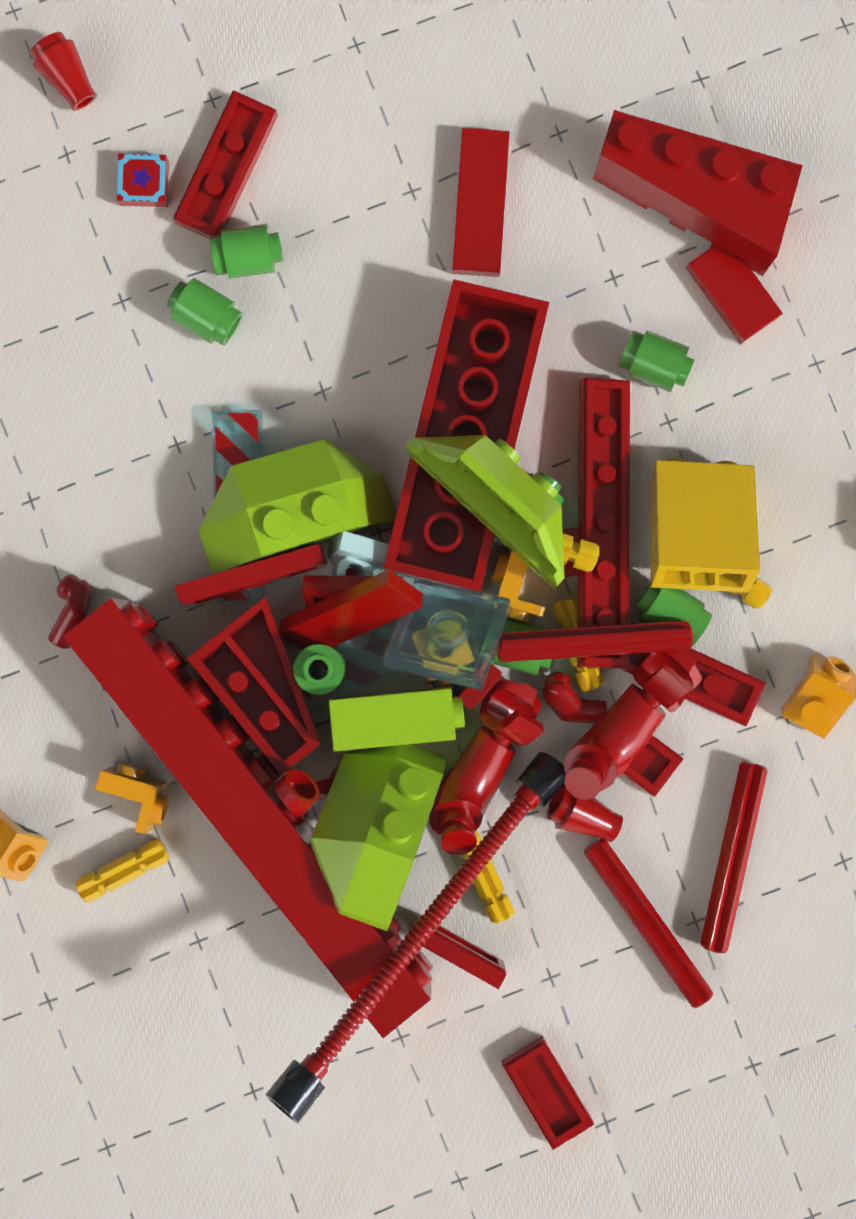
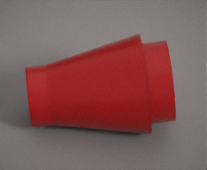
[30,32,97,111]
[547,784,623,842]

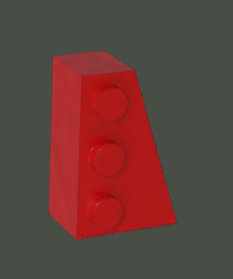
[187,596,321,776]

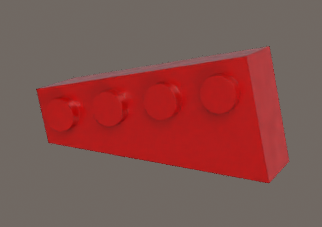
[593,110,803,276]

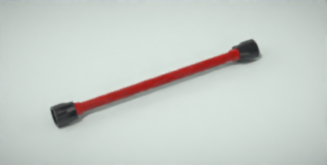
[265,752,566,1123]

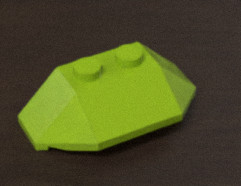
[405,435,564,588]
[199,439,396,575]
[310,744,447,931]

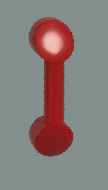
[275,751,353,817]

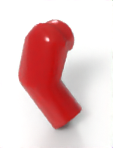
[48,574,92,649]
[542,671,607,724]

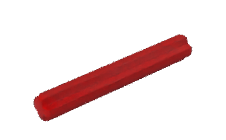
[496,621,693,662]
[700,762,768,954]
[584,838,713,1008]

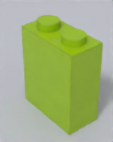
[329,686,465,751]

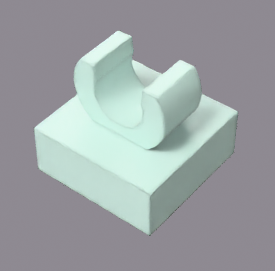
[326,531,389,576]

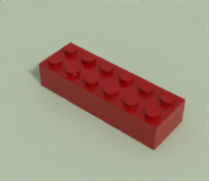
[383,279,550,594]

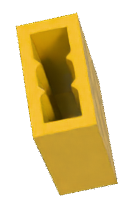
[649,458,760,593]

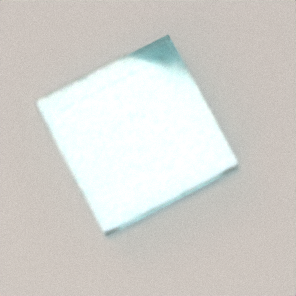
[383,578,511,690]

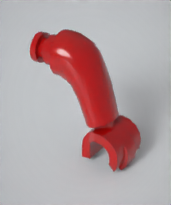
[563,650,703,800]
[429,679,544,856]

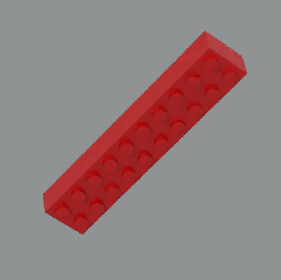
[63,598,433,1038]

